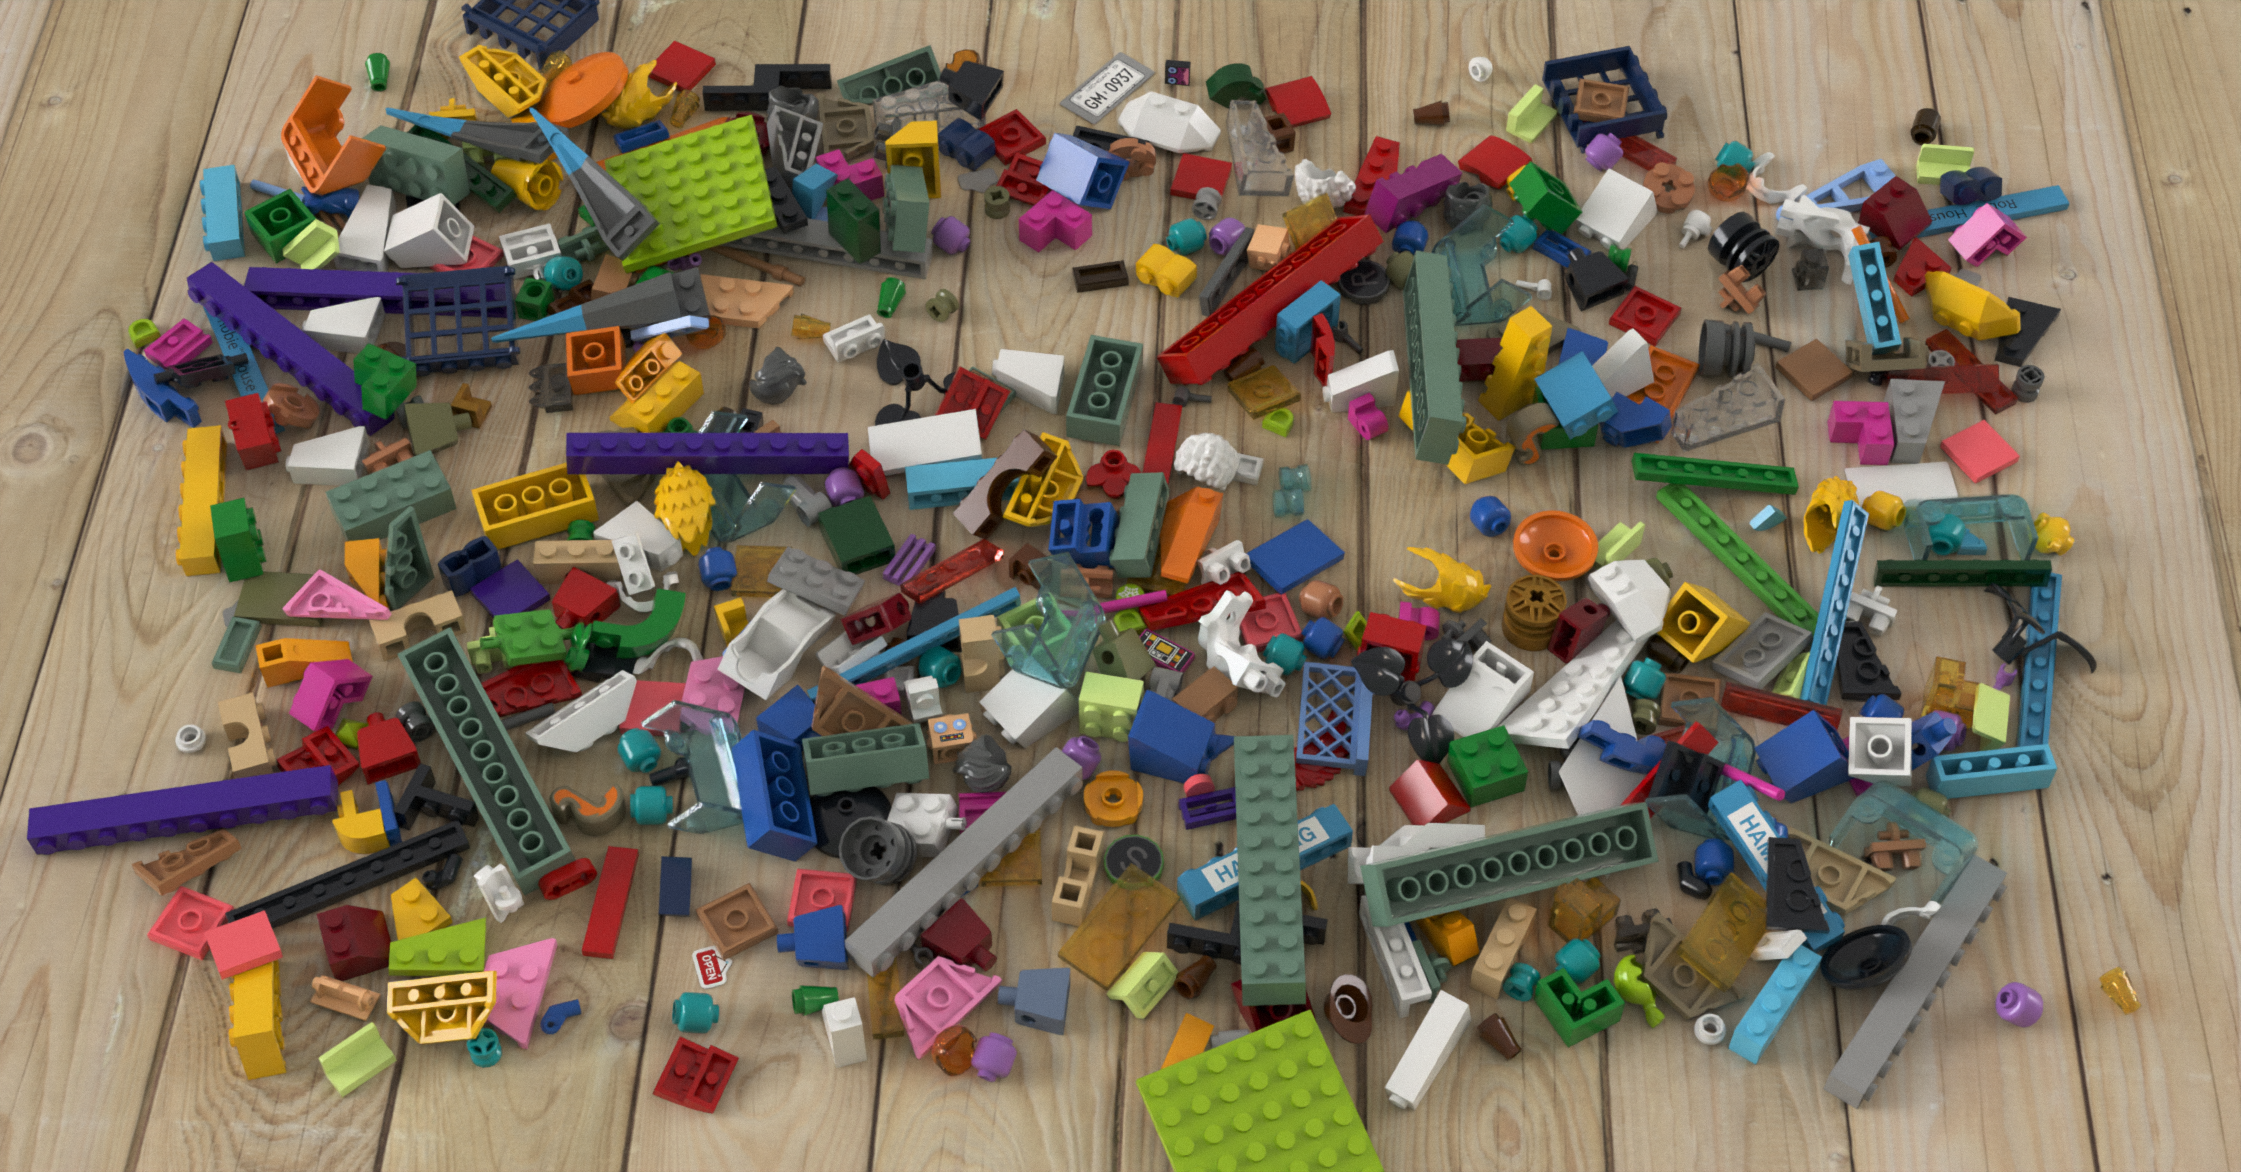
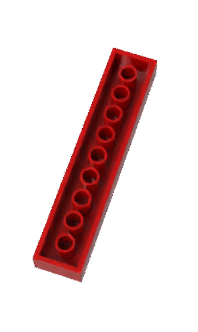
[1156,215,1384,386]

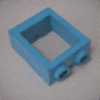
[1275,280,1341,364]

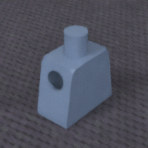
[998,968,1071,1035]

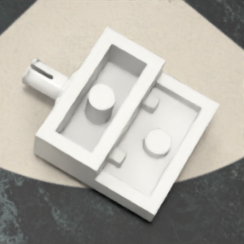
[499,223,561,281]
[885,793,967,857]

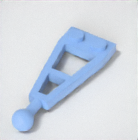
[1776,159,1896,221]

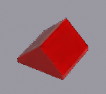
[1389,759,1471,826]

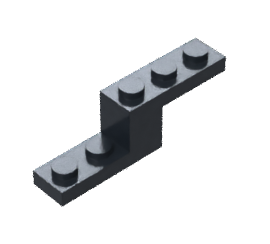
[702,64,832,111]
[765,166,808,234]
[1167,902,1328,965]

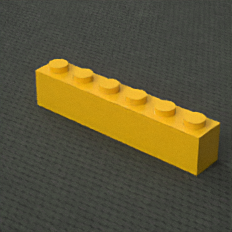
[176,425,227,576]

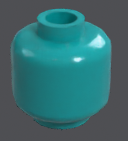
[1715,141,1755,179]
[1499,215,1538,254]
[1166,218,1207,256]
[544,256,583,291]
[1925,514,1966,555]
[1262,633,1307,676]
[918,646,961,688]
[1623,657,1666,700]
[617,728,661,773]
[630,786,673,825]
[1554,938,1601,984]
[672,992,719,1034]

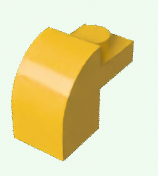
[332,790,390,854]

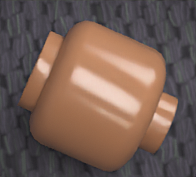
[1299,580,1343,620]

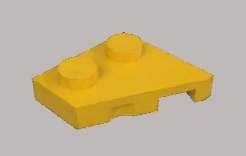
[391,877,453,940]

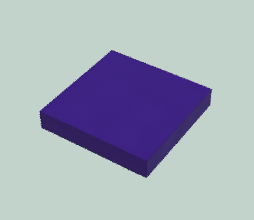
[470,559,551,619]

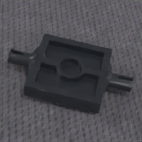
[153,353,249,388]

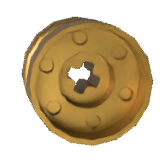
[1501,575,1567,651]

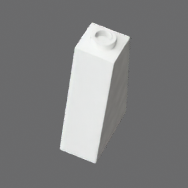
[333,185,396,272]
[1385,990,1471,1110]

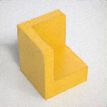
[714,597,748,647]

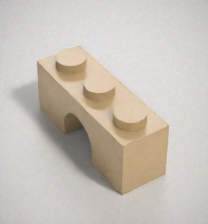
[533,540,623,584]
[369,590,467,661]
[959,615,1005,693]
[218,692,278,779]
[1051,826,1104,927]
[1469,897,1537,1000]

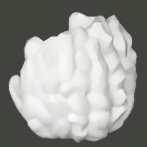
[1295,159,1356,212]
[1174,433,1239,490]

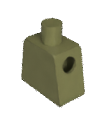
[404,403,472,456]
[1093,619,1156,680]

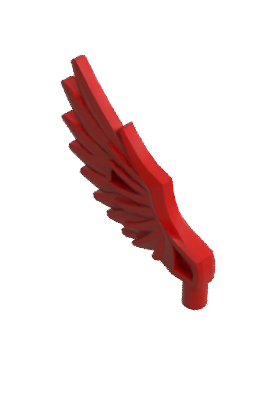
[1294,710,1351,792]

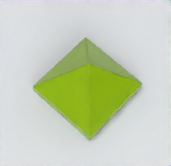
[1343,611,1367,652]
[335,718,368,749]

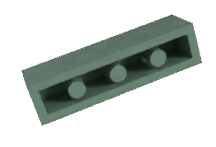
[1109,472,1170,578]

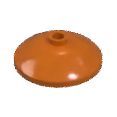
[1513,510,1598,581]

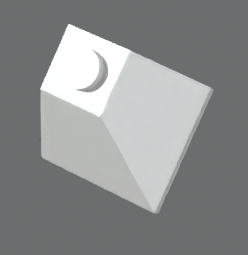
[1848,717,1912,786]

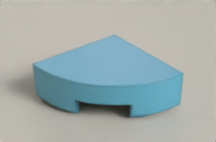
[1749,505,1787,531]
[1957,528,1987,555]

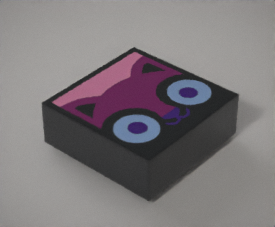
[1165,60,1191,86]

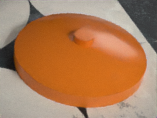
[537,52,628,129]

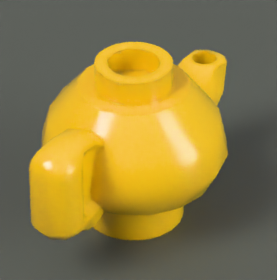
[2031,512,2074,556]

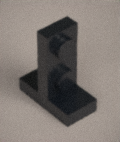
[394,763,480,830]

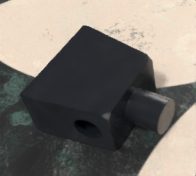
[939,61,1004,120]
[1565,248,1628,311]
[907,588,962,652]

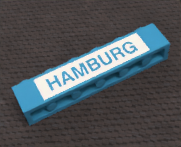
[1708,780,1845,954]
[1177,804,1353,921]

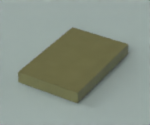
[234,571,323,627]

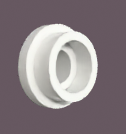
[1469,57,1493,82]
[175,725,206,753]
[1694,1014,1726,1045]

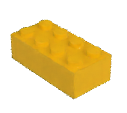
[471,463,599,550]

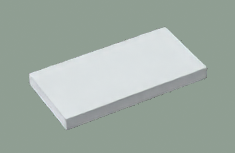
[868,409,983,476]

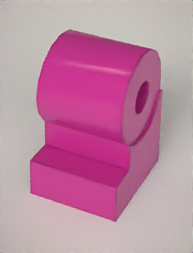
[1348,392,1389,440]
[1398,601,1440,640]

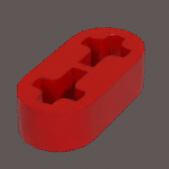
[538,858,597,900]

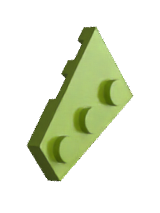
[389,917,486,976]

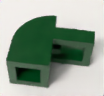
[1206,63,1266,109]

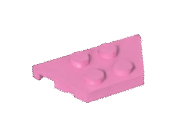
[678,656,745,751]
[484,938,557,1049]
[894,956,1002,1060]

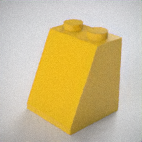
[1657,582,1751,663]

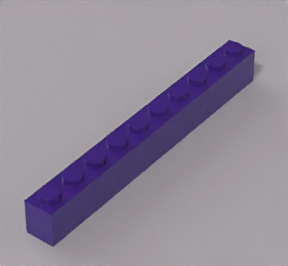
[187,262,395,436]
[244,267,516,318]
[566,433,849,474]
[27,765,338,855]

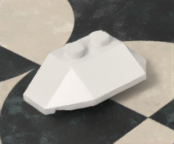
[1118,92,1221,153]
[1586,560,1671,643]
[525,670,637,753]

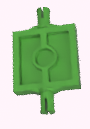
[480,609,575,666]

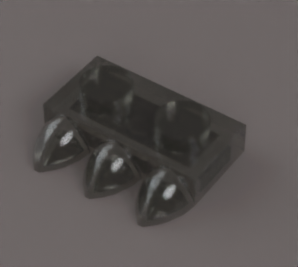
[529,363,573,413]

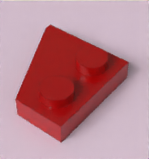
[1893,237,1952,297]

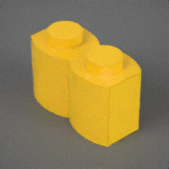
[1136,244,1197,297]

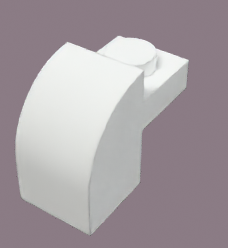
[904,676,943,723]

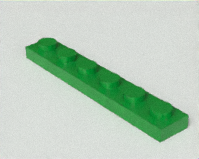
[1631,453,1799,495]

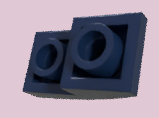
[658,856,692,917]

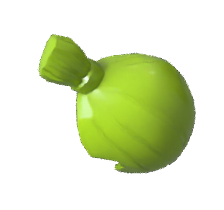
[1613,955,1665,1028]

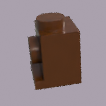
[1259,113,1296,157]
[1009,543,1054,591]

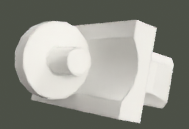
[1197,540,1251,585]
[1845,585,1898,636]
[474,864,524,923]

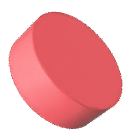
[1183,774,1215,797]

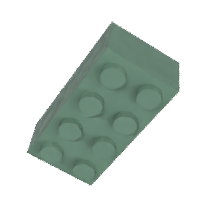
[362,125,470,205]
[882,165,930,253]
[1066,335,1143,446]
[325,450,457,541]
[802,723,929,796]

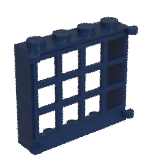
[461,0,600,71]
[1542,46,1667,154]
[396,266,520,376]

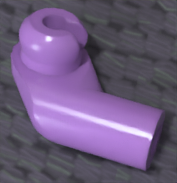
[668,253,702,271]
[1394,701,1435,730]

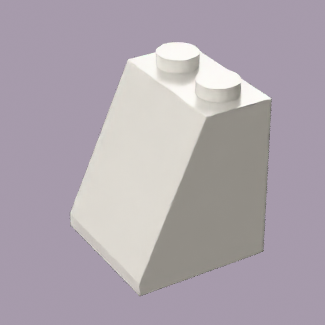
[1575,169,1658,250]
[384,193,475,268]
[980,653,1079,748]

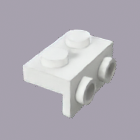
[823,314,885,363]
[612,532,655,595]
[816,631,887,675]

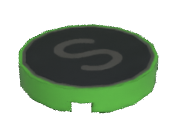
[1104,835,1164,891]

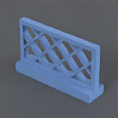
[1296,662,1373,776]

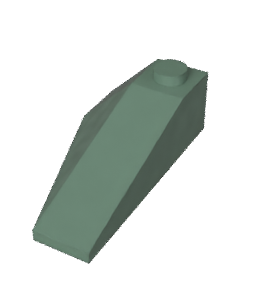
[837,45,948,104]
[385,506,435,611]

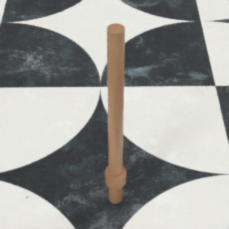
[708,245,805,287]

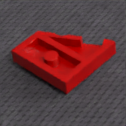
[848,449,890,500]

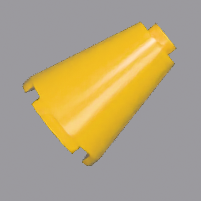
[491,159,563,210]

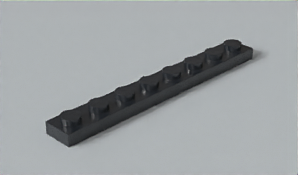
[225,820,470,929]

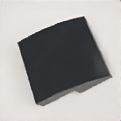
[571,625,637,683]
[1648,741,1725,819]

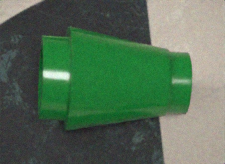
[365,53,390,92]
[877,277,906,318]
[792,985,839,1016]

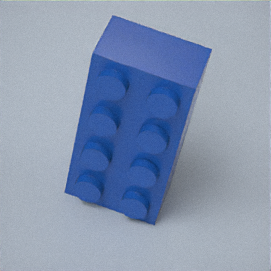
[732,730,818,862]

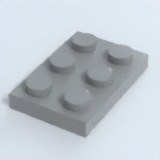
[767,546,865,616]
[1712,612,1813,691]

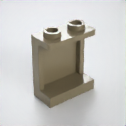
[1845,337,1929,372]

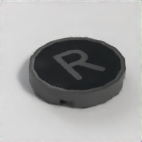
[1337,260,1390,305]

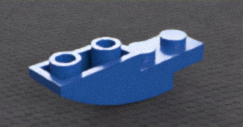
[124,348,202,428]
[1577,720,1667,774]

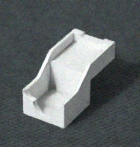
[717,589,836,700]
[1348,823,1485,884]

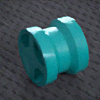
[1503,963,1541,1002]
[467,1028,502,1068]

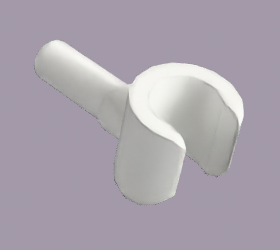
[1516,279,1552,300]

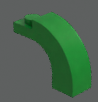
[589,588,686,658]

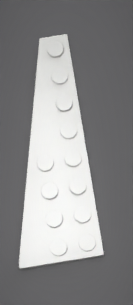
[1497,599,1670,749]

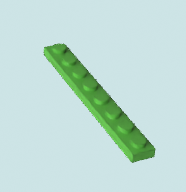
[1656,483,1819,644]

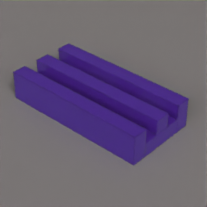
[1178,787,1236,830]

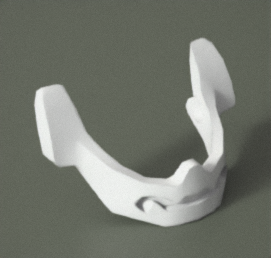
[1744,152,1808,204]
[607,571,679,612]
[633,638,703,674]
[1881,901,1942,926]

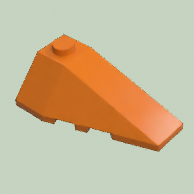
[1160,487,1224,584]

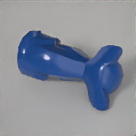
[301,186,359,219]

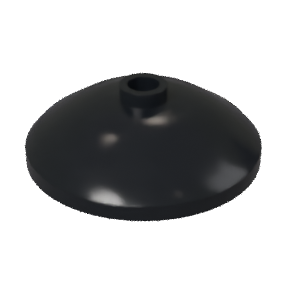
[810,786,892,858]
[1820,925,1912,990]

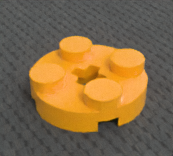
[1084,770,1143,827]

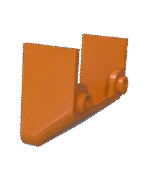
[281,75,386,195]

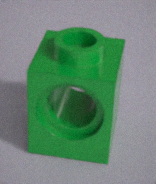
[515,277,555,321]

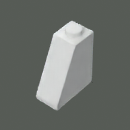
[302,297,386,354]
[1592,329,1654,398]
[992,349,1065,414]
[1323,350,1399,413]
[285,426,370,486]
[593,501,683,571]
[822,997,867,1068]

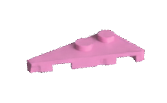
[282,569,392,620]

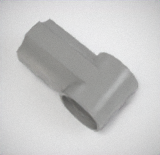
[779,475,832,527]
[1149,666,1183,701]

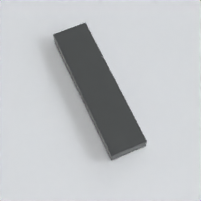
[1199,227,1255,317]

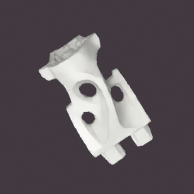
[1775,195,1870,285]
[1198,590,1286,697]

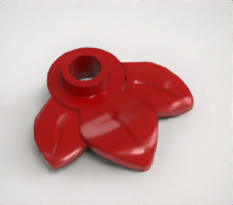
[1086,449,1141,499]

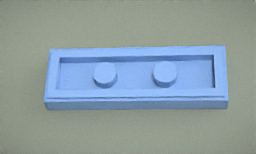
[631,315,709,343]

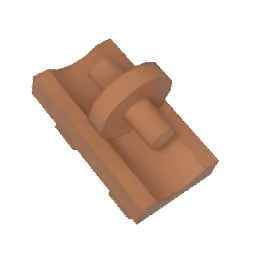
[1718,265,1766,314]
[362,438,414,475]
[1061,563,1113,602]
[1864,822,1927,871]

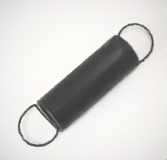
[1625,261,1638,294]

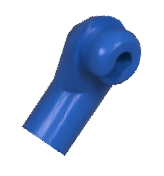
[540,999,582,1034]

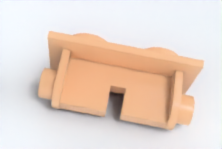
[310,975,381,1021]

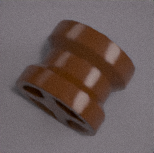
[1869,236,1897,268]

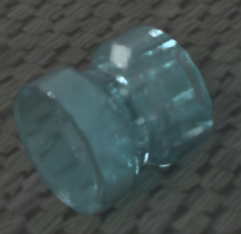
[1278,464,1311,495]
[1272,488,1304,518]

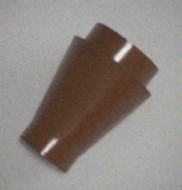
[1413,100,1450,125]
[1224,347,1265,384]
[1174,955,1217,999]
[1477,1013,1522,1061]

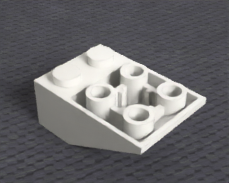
[1432,641,1534,737]

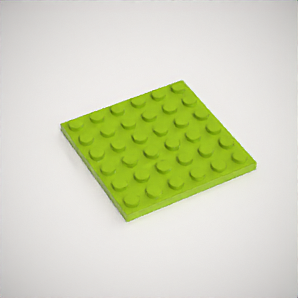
[604,115,778,274]
[1136,1010,1385,1172]

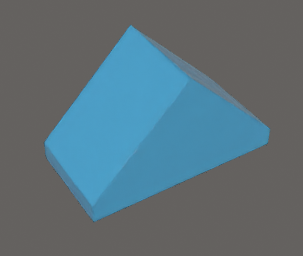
[792,164,838,219]

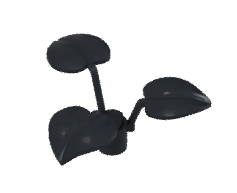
[875,339,956,426]
[1984,582,2097,673]
[1351,638,1473,764]

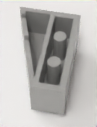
[767,105,823,192]
[1884,379,1945,464]

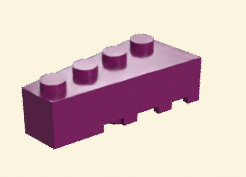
[1364,153,1463,233]

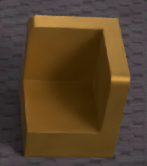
[451,383,492,429]

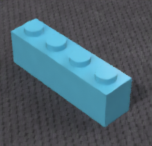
[200,165,245,261]
[1848,242,1902,355]
[905,457,1019,510]
[1925,744,2057,799]
[1728,945,1822,1065]

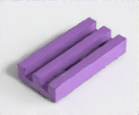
[883,534,936,590]

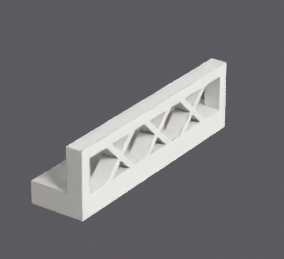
[1359,895,1432,1019]

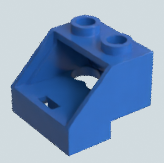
[1599,391,1672,448]
[1048,499,1120,569]

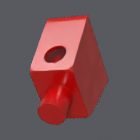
[552,567,621,629]
[357,712,421,785]

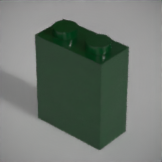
[826,178,881,264]
[818,496,895,575]

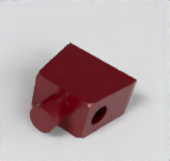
[840,593,911,645]
[1547,598,1610,664]
[921,898,997,971]

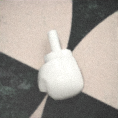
[1679,210,1713,249]

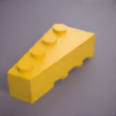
[1478,306,1552,421]
[1399,391,1515,484]
[229,959,286,1080]

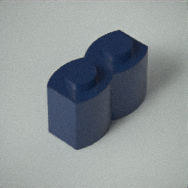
[938,118,996,170]
[1940,167,2002,205]
[438,536,502,597]

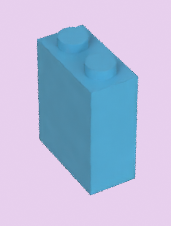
[1535,351,1618,440]

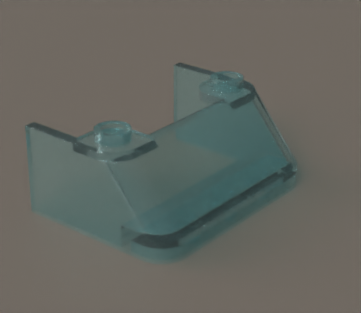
[1431,204,1532,326]
[698,411,797,543]
[1903,493,2038,560]
[991,552,1105,689]
[1645,697,1756,841]
[641,700,743,834]
[1829,781,1978,915]

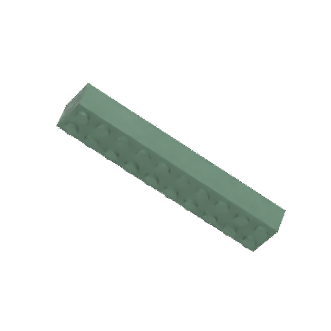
[1402,250,1466,465]
[397,627,576,896]
[1234,735,1306,1006]
[1360,802,1659,927]

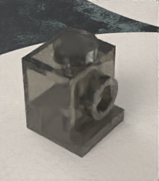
[1792,248,1829,291]

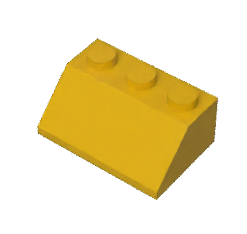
[885,121,941,198]
[609,361,704,433]

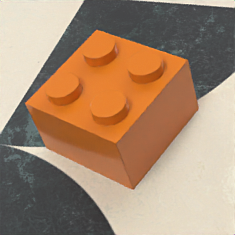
[566,326,626,395]

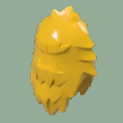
[601,60,677,129]
[654,461,716,556]
[1804,476,1860,554]
[1393,547,1491,613]

